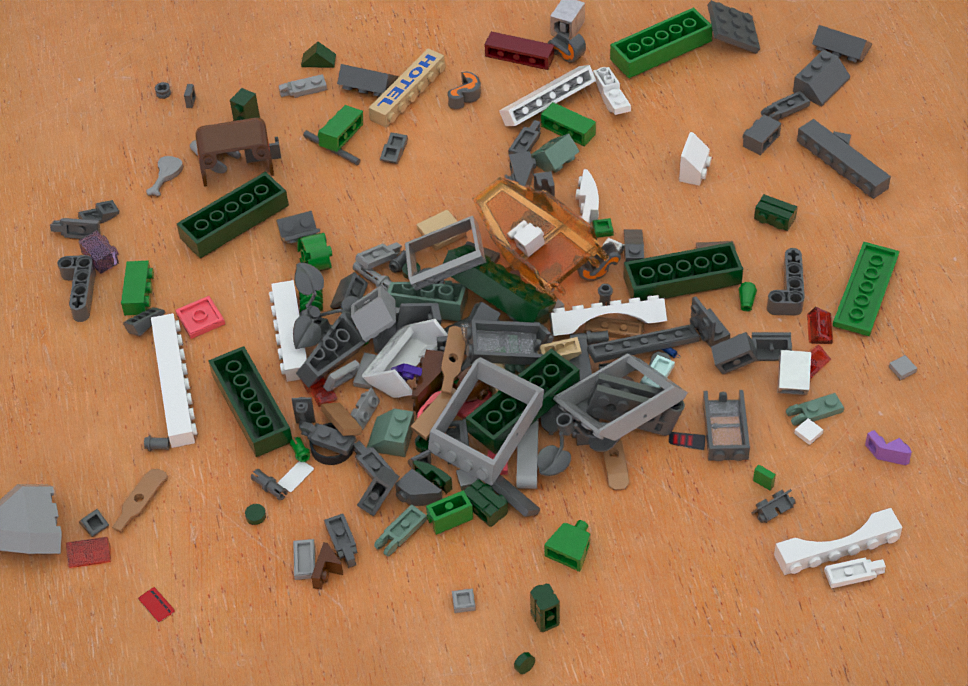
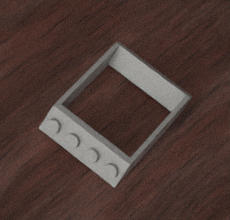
[405,216,486,290]
[553,353,688,441]
[428,357,544,485]

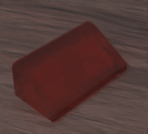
[807,306,833,344]
[808,344,831,379]
[66,537,111,568]

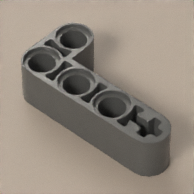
[767,248,805,316]
[57,255,96,322]

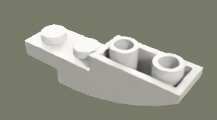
[593,67,631,115]
[576,169,599,235]

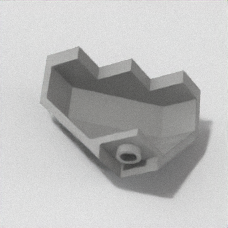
[0,484,62,554]

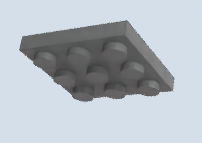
[707,0,760,54]

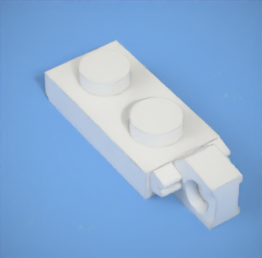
[824,557,886,588]

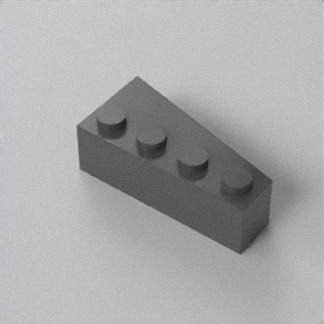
[296,312,367,388]

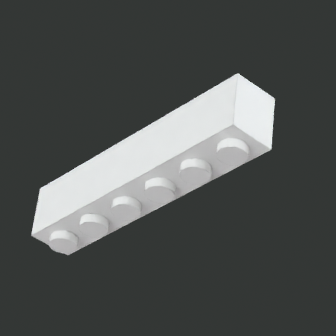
[499,65,596,126]
[269,280,307,382]

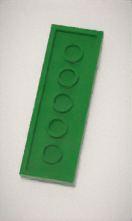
[833,241,900,337]

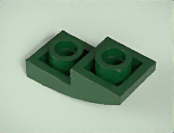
[413,460,452,494]

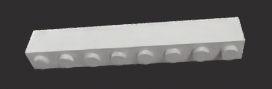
[151,313,198,448]

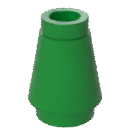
[738,282,757,311]

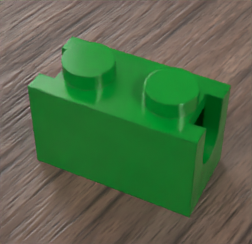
[426,490,473,535]

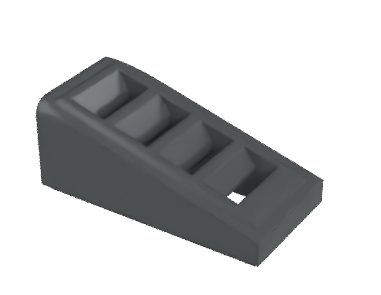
[123,307,166,336]

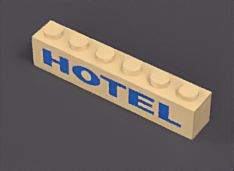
[369,49,446,128]

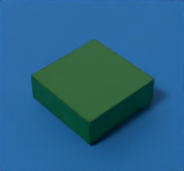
[592,218,614,238]
[753,465,776,491]

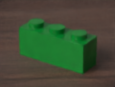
[541,102,596,147]
[318,105,363,152]
[121,260,154,316]

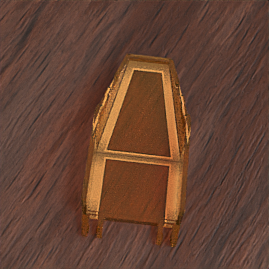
[472,177,609,302]

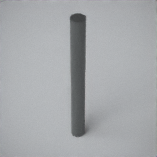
[303,130,361,165]

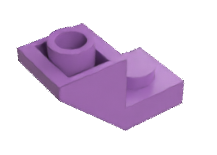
[865,430,912,465]

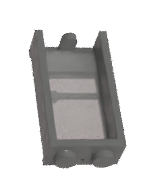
[465,320,543,365]
[702,390,750,461]

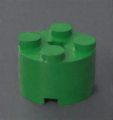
[297,232,332,271]

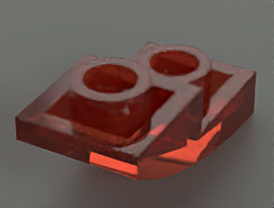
[300,377,337,407]

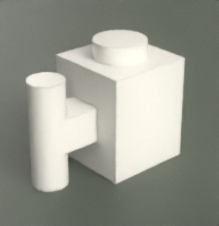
[507,220,545,257]

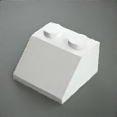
[679,132,712,186]

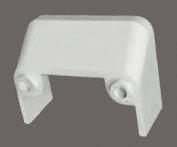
[362,319,448,398]

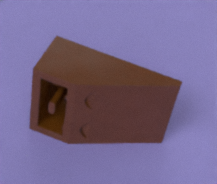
[412,349,450,416]

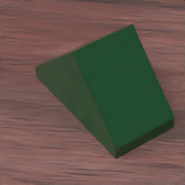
[301,41,336,68]

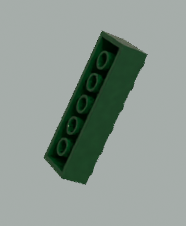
[176,171,289,258]
[623,242,743,301]
[443,245,556,324]
[208,346,292,457]
[466,348,580,454]

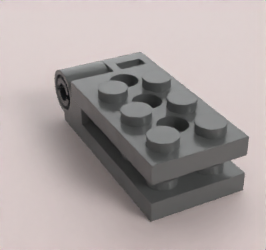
[586,372,685,436]

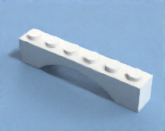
[549,295,667,336]
[774,508,902,575]

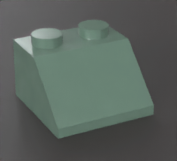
[531,134,580,172]
[367,408,415,457]

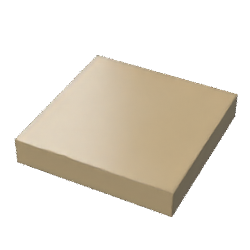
[416,210,467,251]

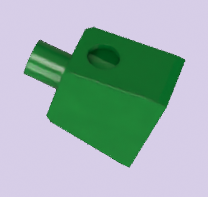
[544,520,591,572]

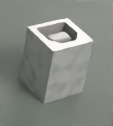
[550,0,585,40]
[777,350,811,395]

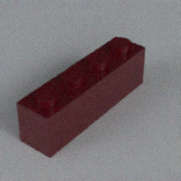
[484,31,554,70]

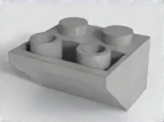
[351,285,396,342]

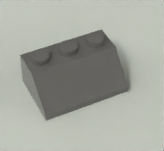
[812,25,872,63]
[793,49,850,107]
[337,64,399,97]

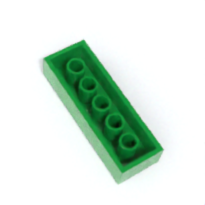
[610,7,713,78]

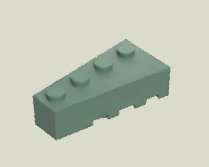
[387,281,468,321]

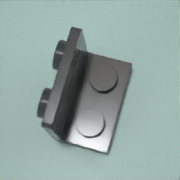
[276,211,320,244]
[690,296,730,347]
[396,303,442,331]

